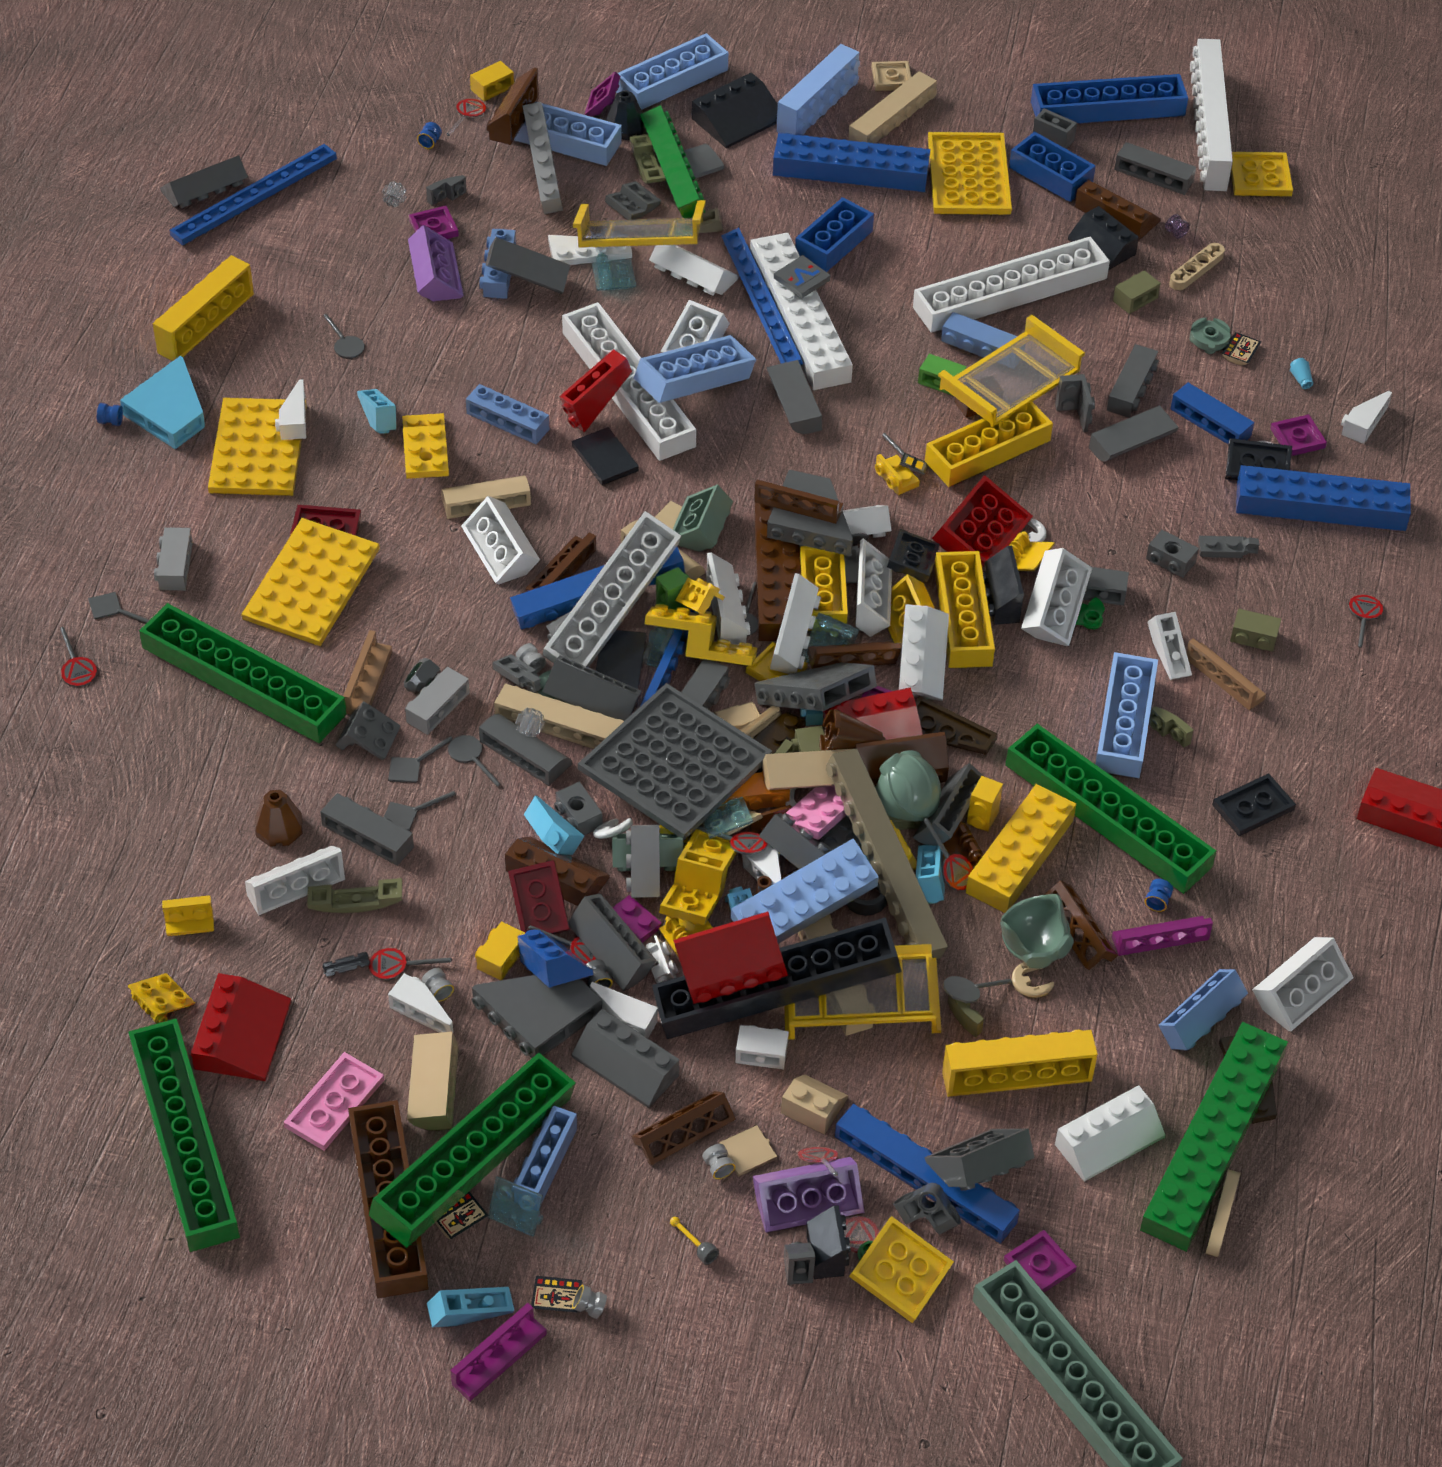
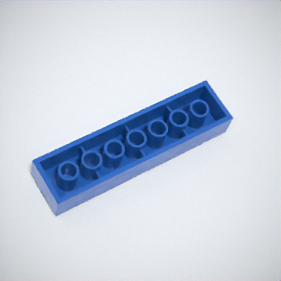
[1031,74,1188,123]
[773,133,931,192]
[1236,465,1411,531]

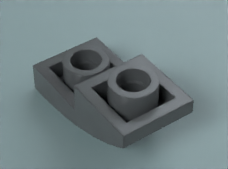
[426,175,467,206]

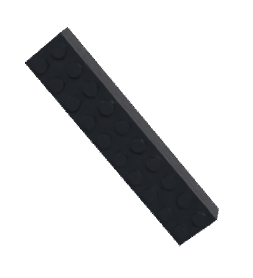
[652,917,902,1040]

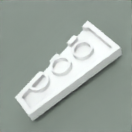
[548,235,632,265]

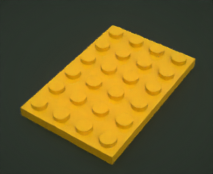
[928,132,1012,215]
[208,398,307,496]
[241,518,380,647]

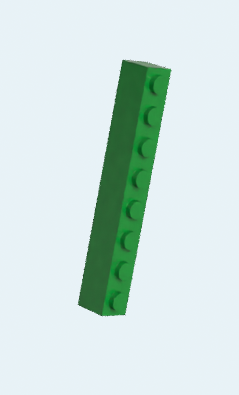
[641,105,705,218]

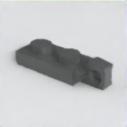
[1198,536,1260,558]
[492,654,542,693]

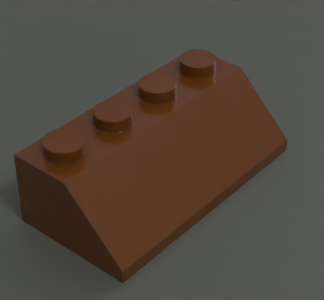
[487,67,539,145]
[1075,180,1161,241]
[855,732,949,787]
[505,836,610,906]

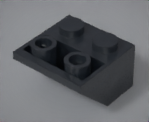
[806,1205,851,1280]

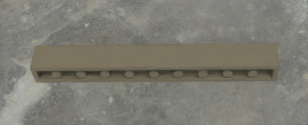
[826,749,948,964]

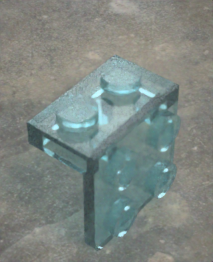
[801,613,859,664]

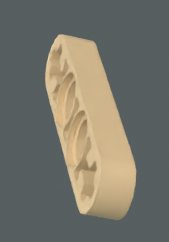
[1169,243,1225,290]
[1205,1169,1241,1257]

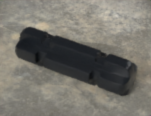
[322,952,370,977]

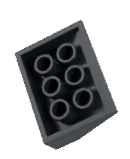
[692,72,778,148]

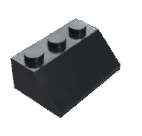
[1068,206,1139,270]
[982,545,1024,625]

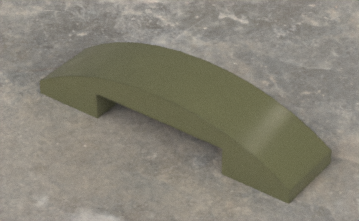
[630,134,666,184]
[307,878,403,913]

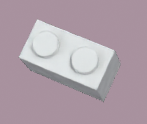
[735,1025,789,1069]

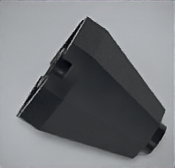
[606,90,645,140]

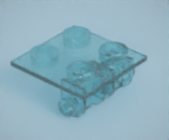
[592,253,636,291]
[703,797,753,839]
[488,1176,543,1237]

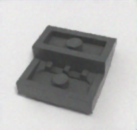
[683,144,725,178]
[605,181,661,220]

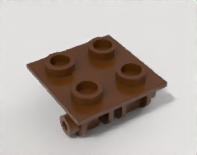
[942,821,984,867]

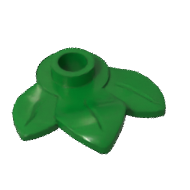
[1075,597,1105,629]

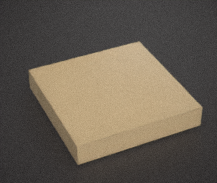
[871,61,911,91]

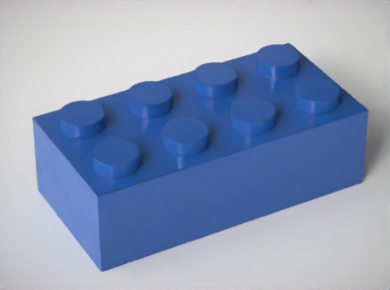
[1009,131,1096,202]
[795,197,874,272]

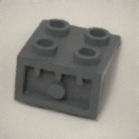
[1055,374,1095,432]
[335,701,401,760]

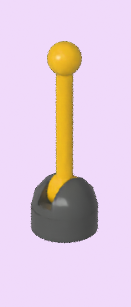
[670,1217,719,1265]

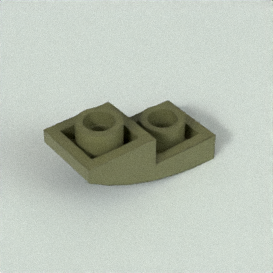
[1149,706,1194,748]
[947,995,984,1038]

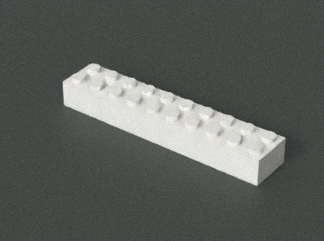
[1190,39,1233,191]
[750,233,853,390]
[913,236,1110,333]
[562,302,696,461]

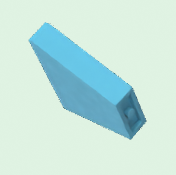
[120,356,205,449]

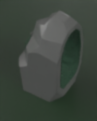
[404,658,441,692]

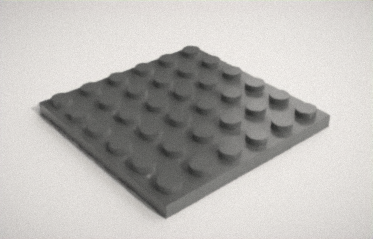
[578,683,772,840]

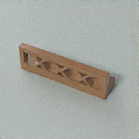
[343,630,392,715]
[1186,638,1266,711]

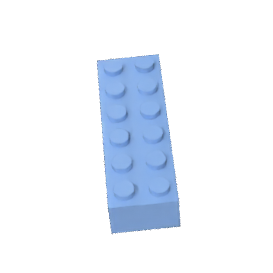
[616,33,729,110]
[777,44,860,135]
[514,102,622,166]
[634,335,756,403]
[1095,652,1158,778]
[731,839,879,944]

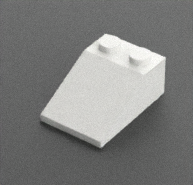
[661,300,730,353]

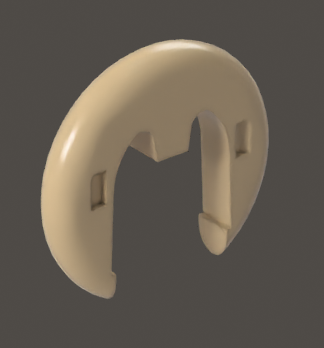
[1012,962,1055,998]

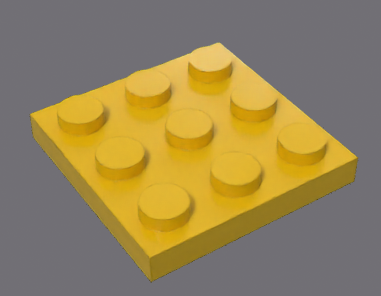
[1231,152,1293,197]
[849,1216,954,1323]

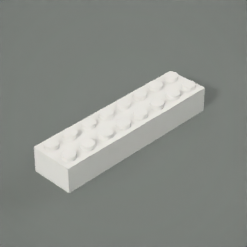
[543,511,681,668]

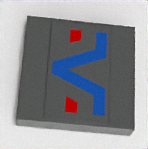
[774,255,831,299]

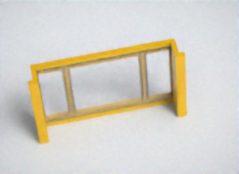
[573,200,706,248]
[938,315,1085,427]
[784,944,941,1040]

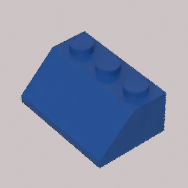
[518,930,593,987]

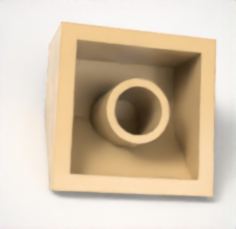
[781,1075,848,1135]

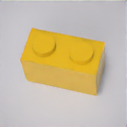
[470,61,514,101]
[967,776,1003,831]
[475,921,525,980]

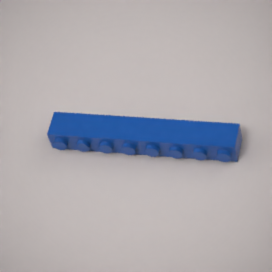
[510,547,685,630]
[835,1104,1020,1244]

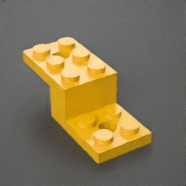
[402,413,449,479]
[645,604,757,666]
[659,829,737,926]

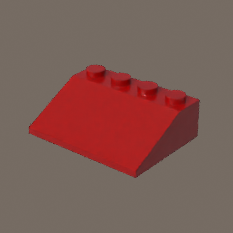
[931,475,1033,568]
[823,687,923,740]
[1356,768,1442,848]
[673,911,788,1004]
[191,973,292,1081]

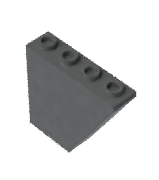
[767,470,853,556]
[754,662,877,711]
[472,975,602,1058]

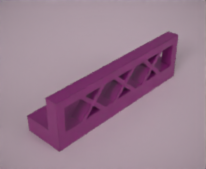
[1112,916,1213,956]
[450,1303,547,1402]

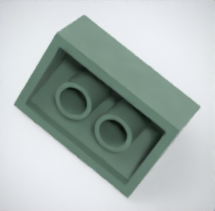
[672,484,733,552]
[612,833,683,871]

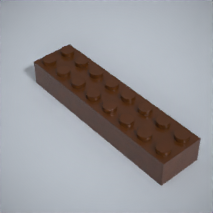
[754,502,801,641]
[348,1100,429,1299]

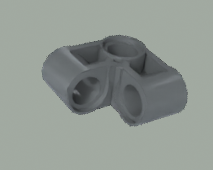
[893,1183,961,1235]

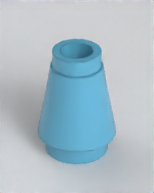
[1290,358,1313,389]

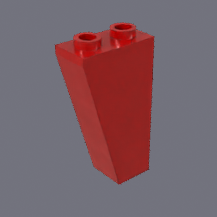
[559,349,632,432]

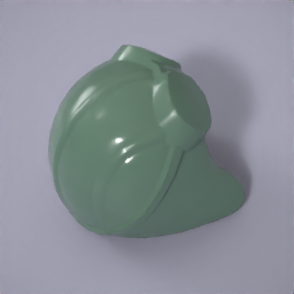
[875,750,941,822]
[1000,894,1074,969]

